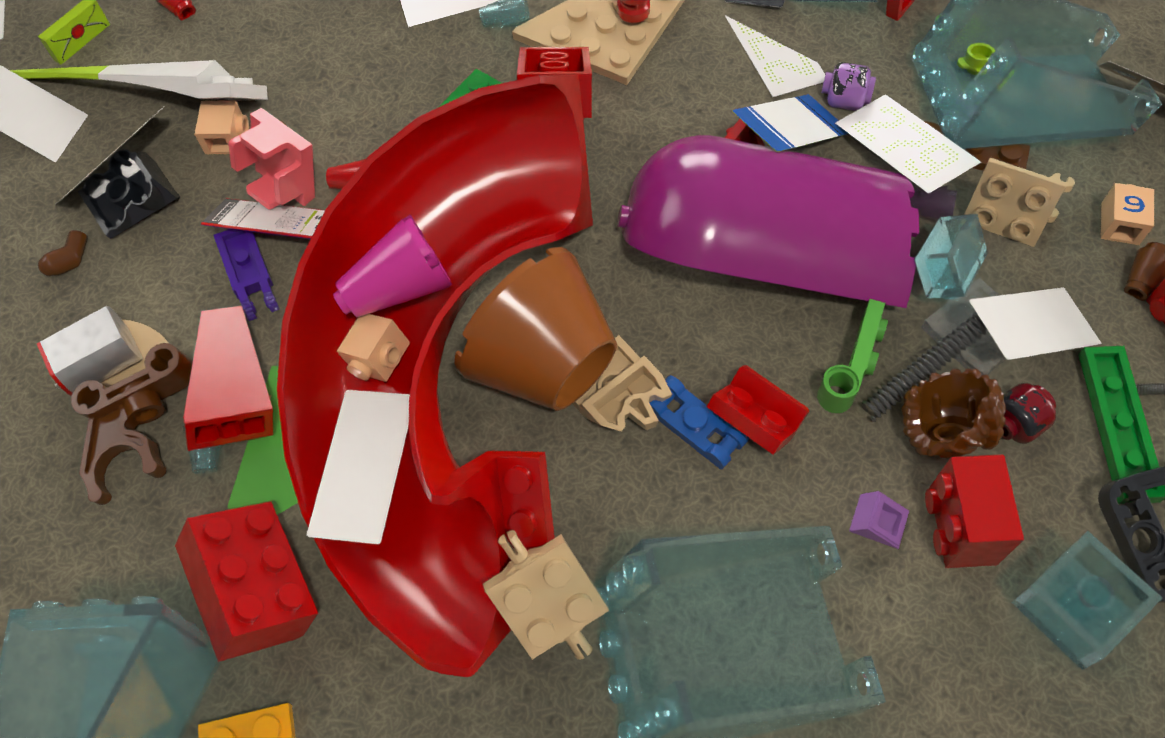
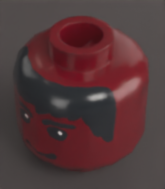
[1002,383,1056,444]

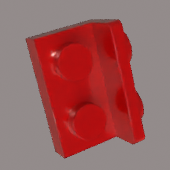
[706,365,809,455]

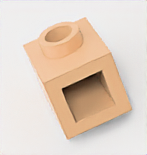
[194,100,249,154]
[337,314,410,382]

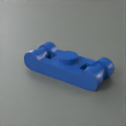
[649,375,749,469]

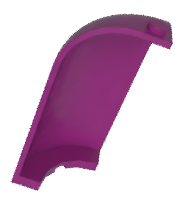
[617,135,919,308]

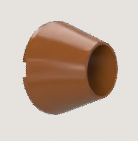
[455,247,617,411]

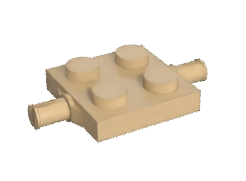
[483,530,609,660]

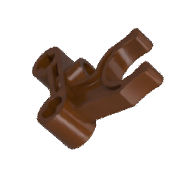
[71,343,193,505]

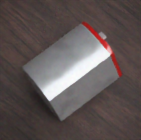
[37,306,143,396]

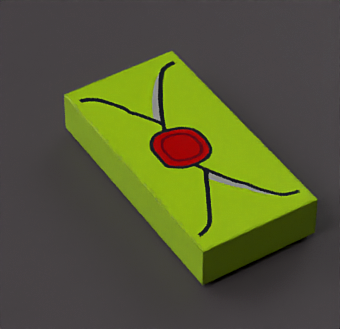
[38,0,110,65]

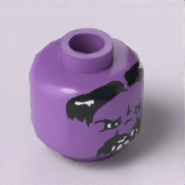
[821,62,876,111]

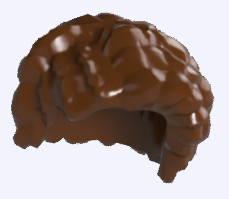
[901,368,1006,459]

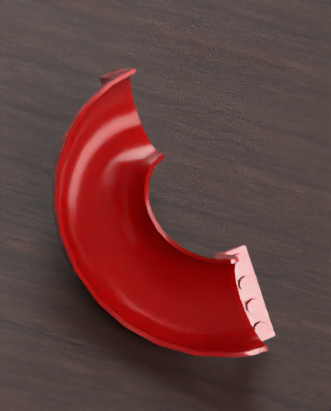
[277,74,593,677]

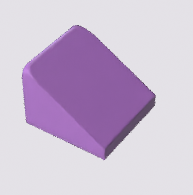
[849,491,909,549]

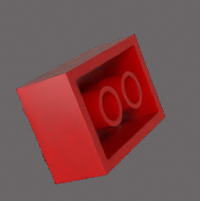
[517,47,592,121]
[175,501,318,662]

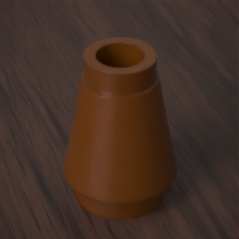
[1124,242,1165,301]

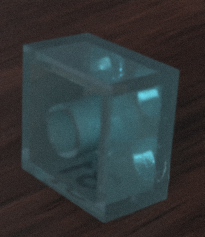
[1012,531,1162,670]

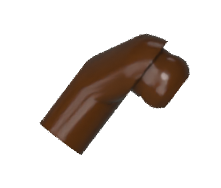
[38,230,88,276]

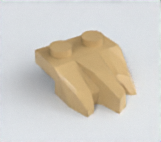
[573,335,672,432]

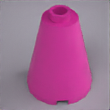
[333,215,452,317]

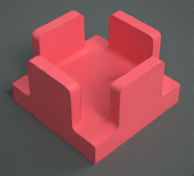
[228,108,315,209]

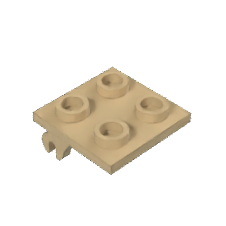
[961,158,1075,247]

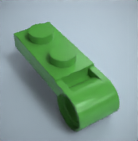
[817,299,888,413]

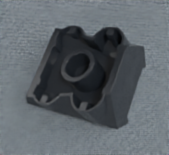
[78,149,180,239]

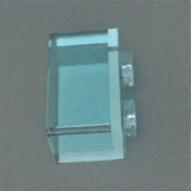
[914,214,988,300]

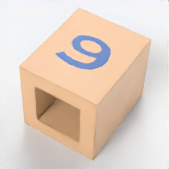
[1101,183,1154,245]

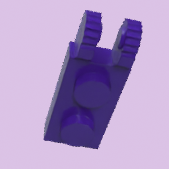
[213,229,280,321]

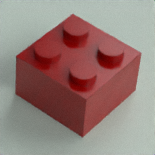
[925,454,1024,568]

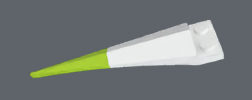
[10,60,268,101]

